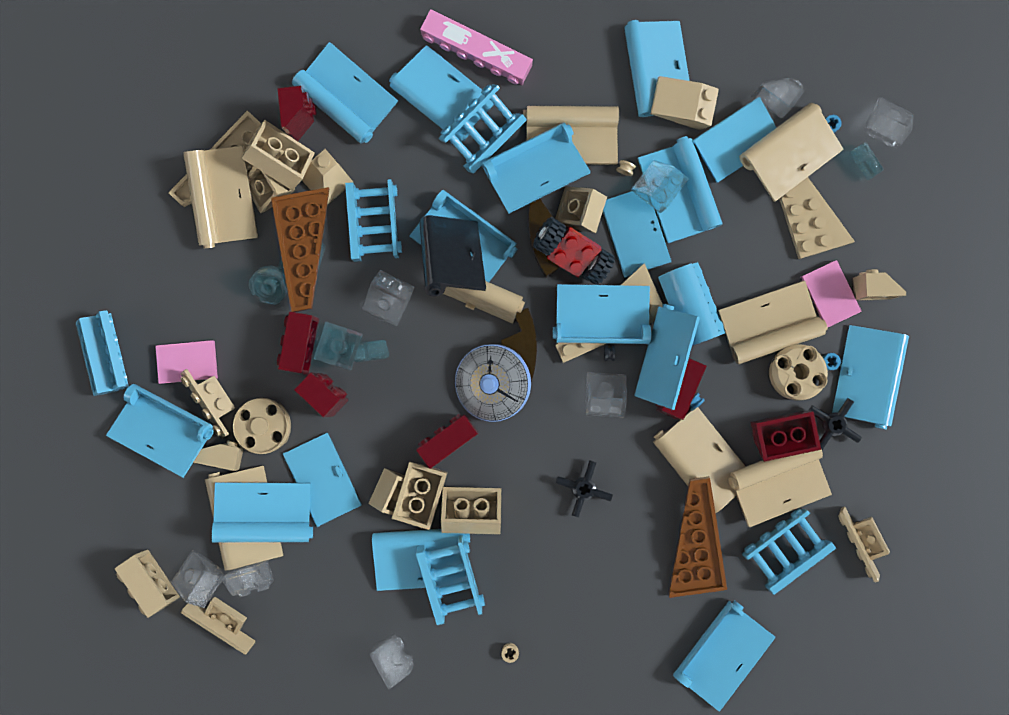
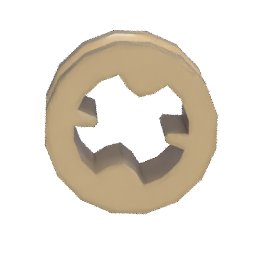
[617,160,636,176]
[501,643,519,663]

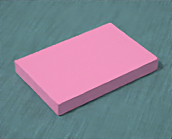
[801,260,862,327]
[156,340,218,384]

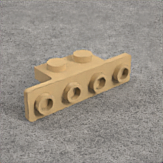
[180,369,235,438]
[838,507,890,583]
[181,597,255,654]

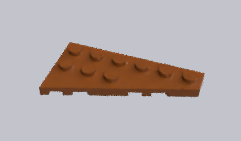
[271,187,330,312]
[669,476,727,598]

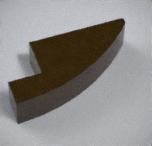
[529,198,564,278]
[501,308,537,382]

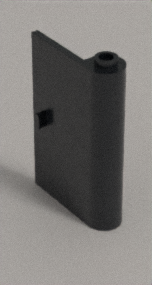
[419,215,486,297]

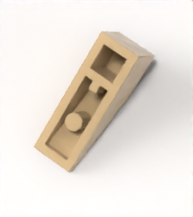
[193,441,244,471]

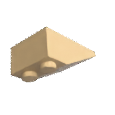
[650,76,719,130]

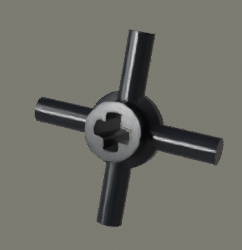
[808,398,862,450]
[556,460,613,518]

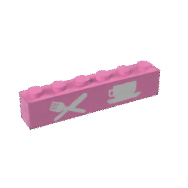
[420,9,533,85]

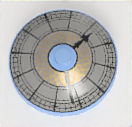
[455,344,531,422]

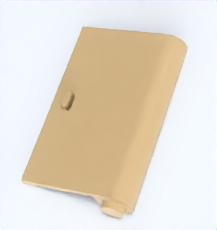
[739,103,844,202]
[523,106,619,165]
[183,146,258,249]
[443,281,525,324]
[718,281,828,365]
[653,407,746,513]
[728,449,832,527]
[205,466,284,571]

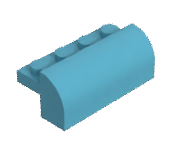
[658,262,725,346]
[76,310,129,396]

